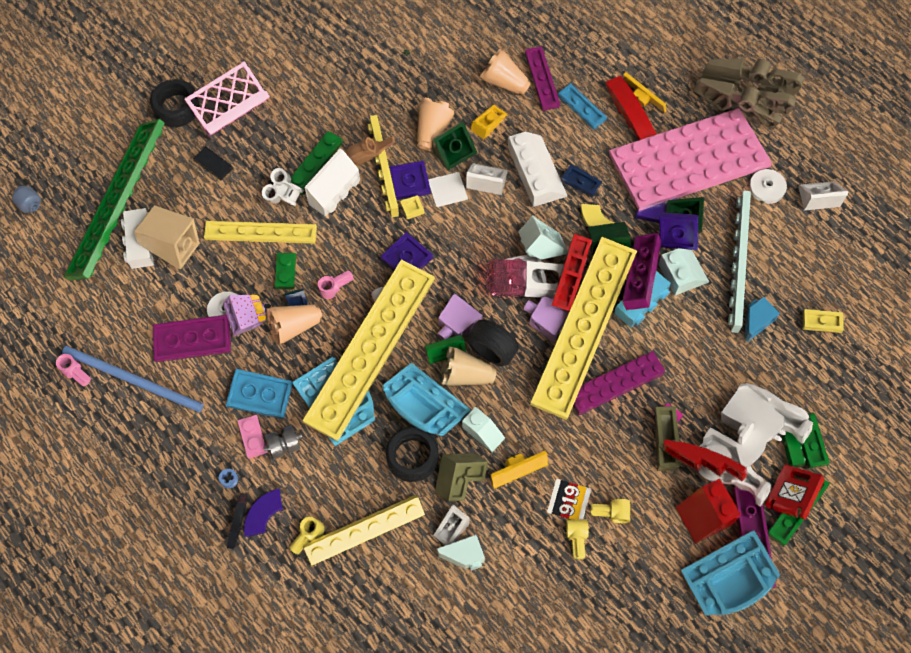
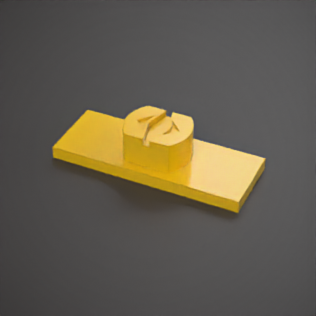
[624,72,667,113]
[490,451,548,489]

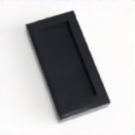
[193,146,233,181]

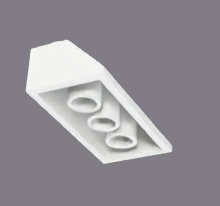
[508,131,567,207]

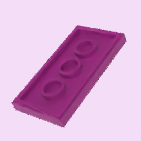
[153,315,231,362]

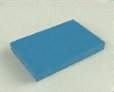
[226,369,293,419]

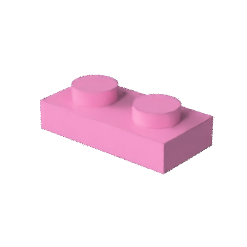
[238,415,268,459]

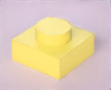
[400,195,424,220]

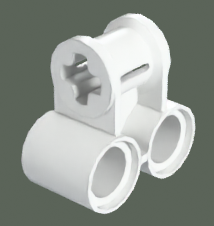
[262,168,304,206]

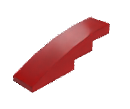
[605,75,656,141]
[552,234,592,312]
[663,440,747,482]

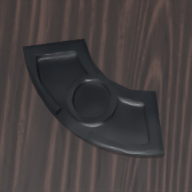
[227,493,248,549]

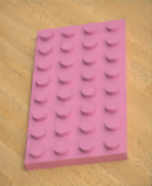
[609,108,772,211]

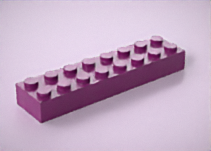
[623,233,661,310]
[573,351,665,416]
[732,486,777,589]

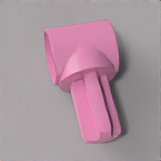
[318,271,354,299]
[56,354,91,386]

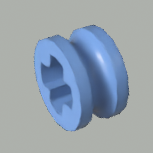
[219,469,238,488]

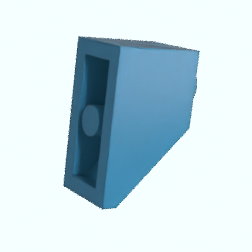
[745,297,780,342]

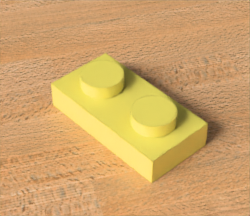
[803,309,844,333]

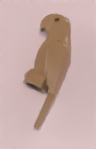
[333,137,395,164]

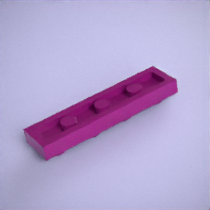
[525,46,560,111]

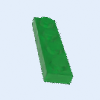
[290,131,343,195]
[768,471,830,547]

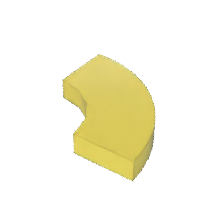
[581,204,616,227]

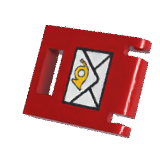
[766,464,824,519]

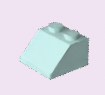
[519,215,568,260]
[658,248,709,295]

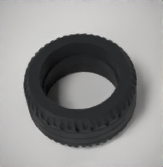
[150,79,200,127]
[466,319,519,366]
[386,427,439,482]

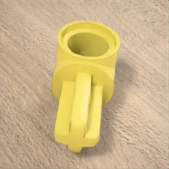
[591,499,630,523]
[290,517,325,555]
[566,519,589,560]

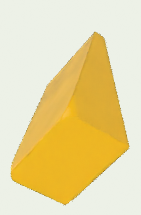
[471,105,508,140]

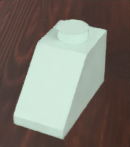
[462,407,505,453]
[437,535,485,570]

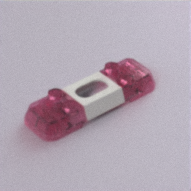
[486,258,589,302]

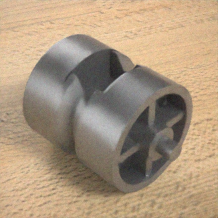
[264,425,302,459]

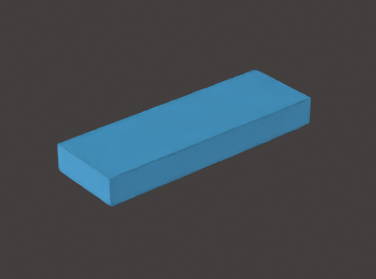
[558,83,607,130]

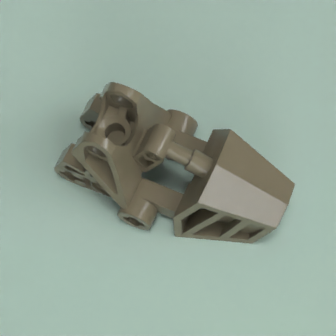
[694,58,804,127]

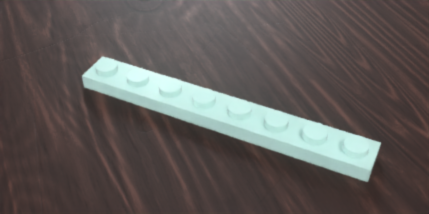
[728,190,751,333]

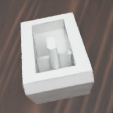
[433,505,469,545]

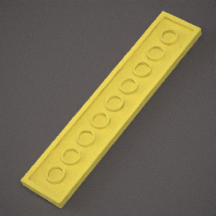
[530,237,637,420]
[303,260,435,442]

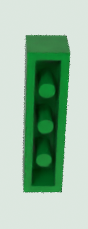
[781,431,806,468]

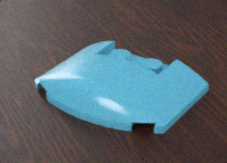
[292,357,375,446]
[382,363,471,436]
[681,530,780,616]

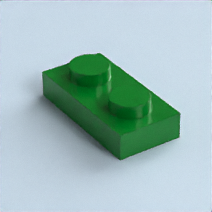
[275,253,296,290]
[425,334,466,364]

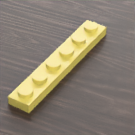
[368,115,399,217]
[303,495,425,565]

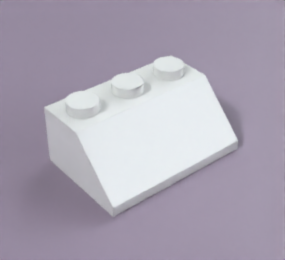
[305,149,360,216]

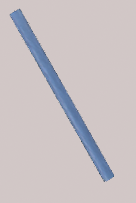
[62,346,204,413]

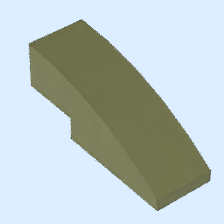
[655,406,680,471]

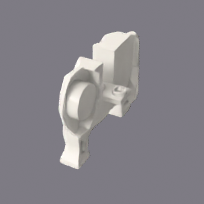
[699,383,813,506]

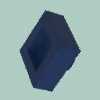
[285,288,308,306]

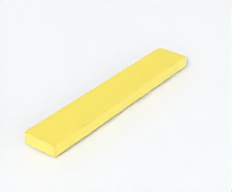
[204,221,317,244]

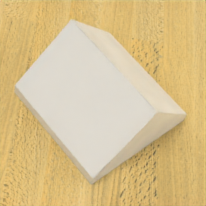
[466,163,508,195]
[799,181,848,211]

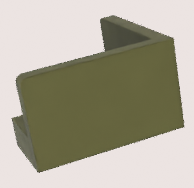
[435,453,488,502]

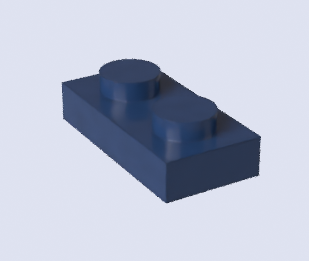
[561,164,602,198]

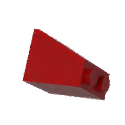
[676,478,741,544]

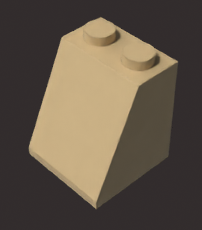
[134,206,200,269]

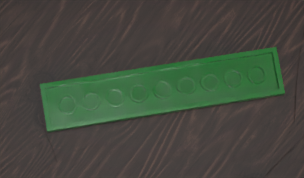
[63,119,165,281]

